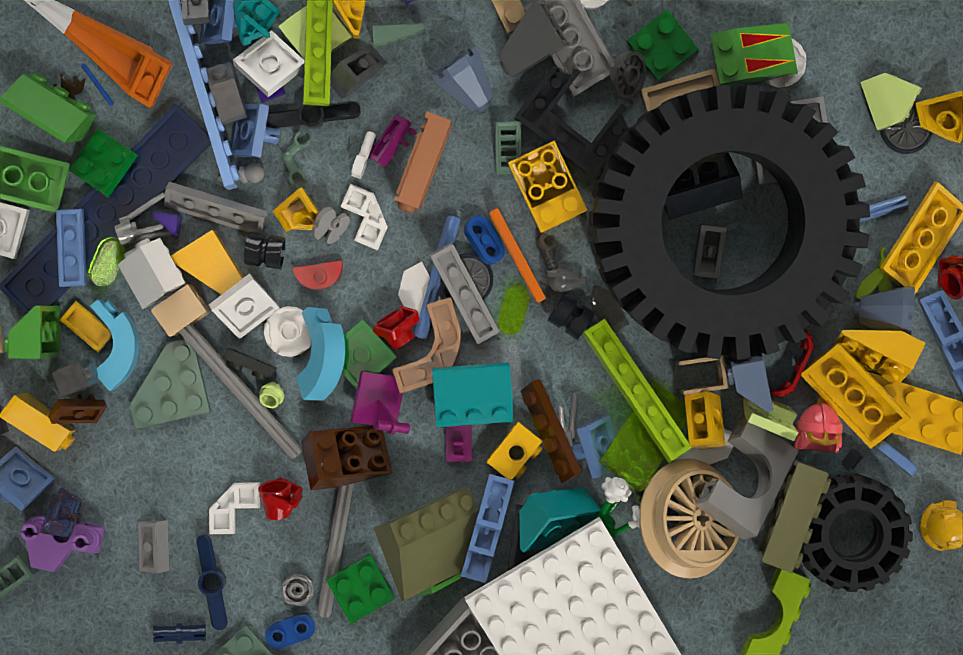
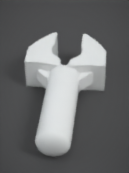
[351,131,376,179]

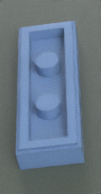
[56,209,87,287]

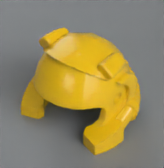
[919,500,963,551]

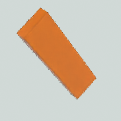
[489,208,546,303]

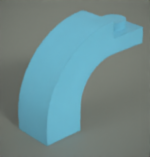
[90,299,140,391]
[296,307,345,401]

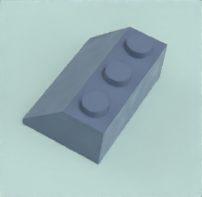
[726,351,773,412]

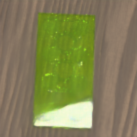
[598,380,687,492]

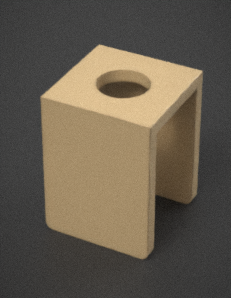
[151,284,212,337]
[675,355,728,395]

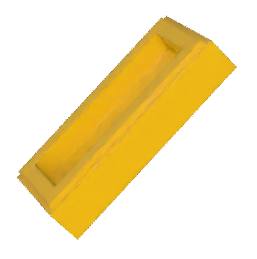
[60,301,113,353]

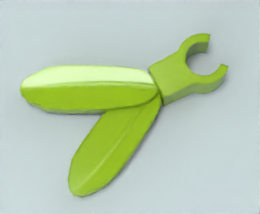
[855,247,893,299]

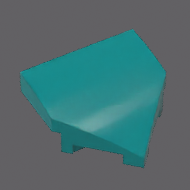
[233,0,281,46]

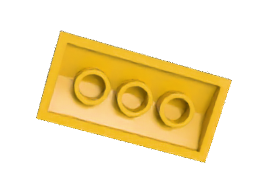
[880,182,963,294]
[801,342,910,449]

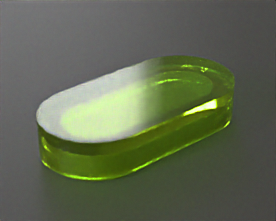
[89,237,126,287]
[498,285,530,335]

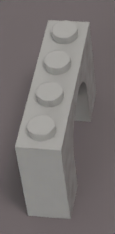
[695,418,798,540]

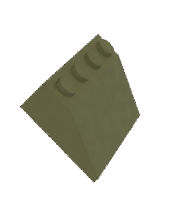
[757,459,831,573]
[373,487,479,601]

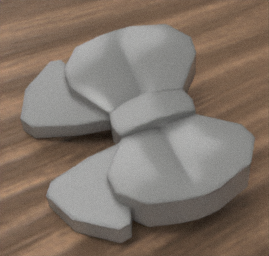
[312,207,350,244]

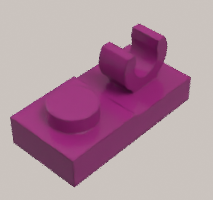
[368,114,417,167]
[446,425,472,462]

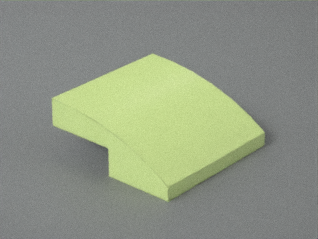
[278,6,352,59]
[743,397,799,441]

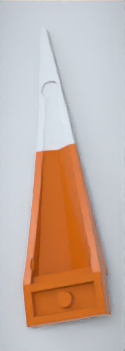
[24,0,173,108]

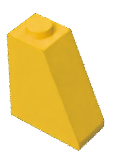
[171,230,244,295]
[0,393,76,452]

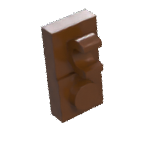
[48,394,107,424]

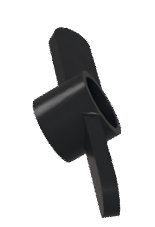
[266,103,361,129]

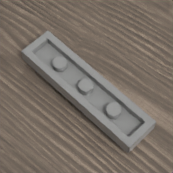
[164,182,267,234]
[429,243,500,344]

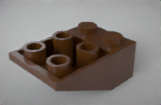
[301,426,392,490]

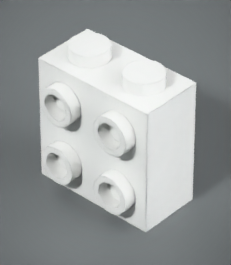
[118,238,185,309]

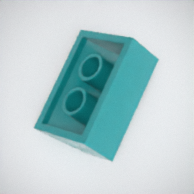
[432,362,513,427]
[519,487,601,552]

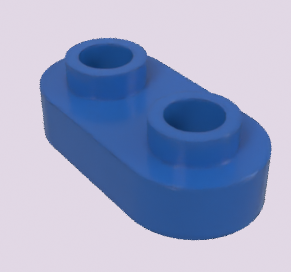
[464,216,505,265]
[265,614,316,649]

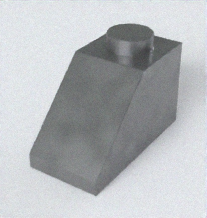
[330,44,387,99]
[206,61,247,125]
[52,359,99,397]

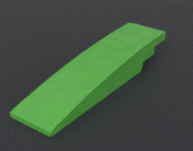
[0,146,70,213]

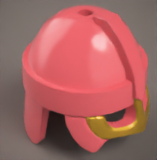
[794,403,843,453]

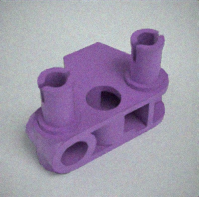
[21,514,105,572]

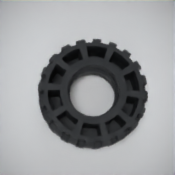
[800,473,913,592]

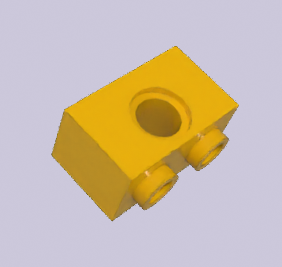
[684,391,725,450]
[486,421,543,480]

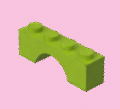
[740,568,811,655]

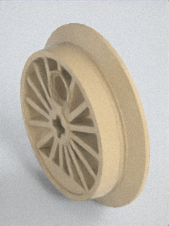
[639,459,739,578]

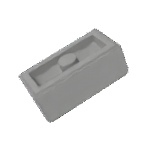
[138,520,169,573]

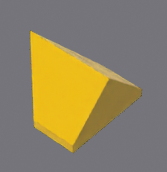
[333,0,366,39]
[915,90,963,143]
[272,187,330,232]

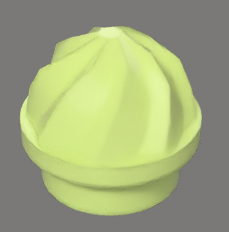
[259,381,284,408]

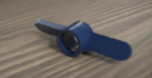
[196,534,228,630]

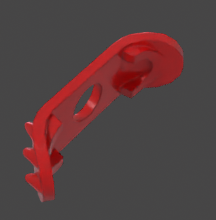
[770,329,815,397]

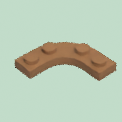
[393,297,461,393]

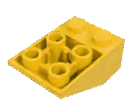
[508,140,588,234]
[831,330,926,383]

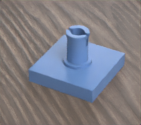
[200,0,237,45]
[231,104,280,158]
[572,415,625,478]
[0,446,55,511]

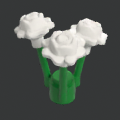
[595,471,644,539]

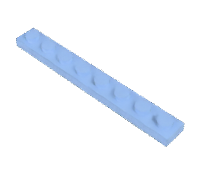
[168,0,240,190]

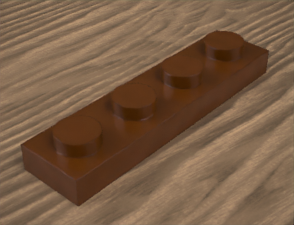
[520,379,582,483]

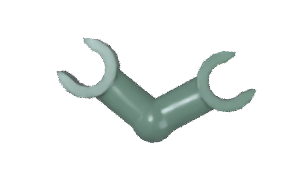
[281,131,311,186]

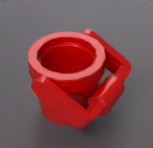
[938,255,963,300]
[373,306,420,349]
[258,477,303,520]

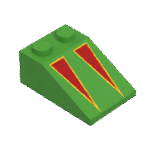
[711,23,798,87]

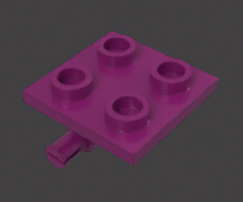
[350,371,410,434]

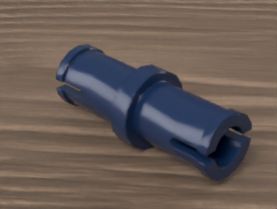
[153,623,206,644]

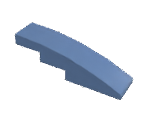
[919,290,963,397]
[460,474,514,585]

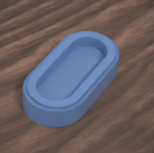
[874,440,918,477]

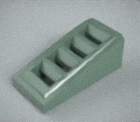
[372,23,425,49]
[495,121,522,175]
[0,550,40,598]

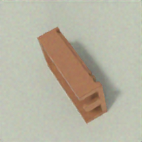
[393,111,452,214]

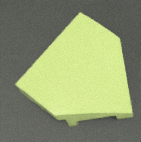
[860,73,922,130]

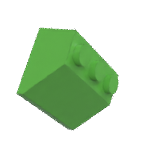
[0,72,97,143]
[5,306,61,359]

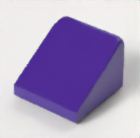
[152,211,182,236]

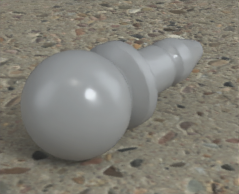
[217,162,265,184]

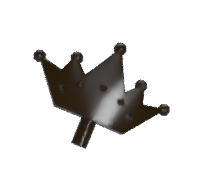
[54,73,85,101]

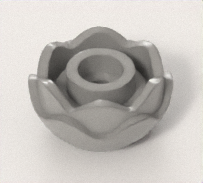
[281,574,314,606]

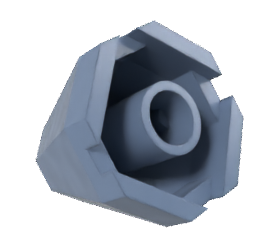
[430,47,493,113]
[854,286,915,335]

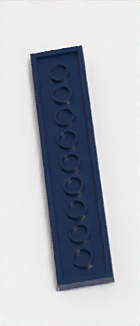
[0,104,211,314]

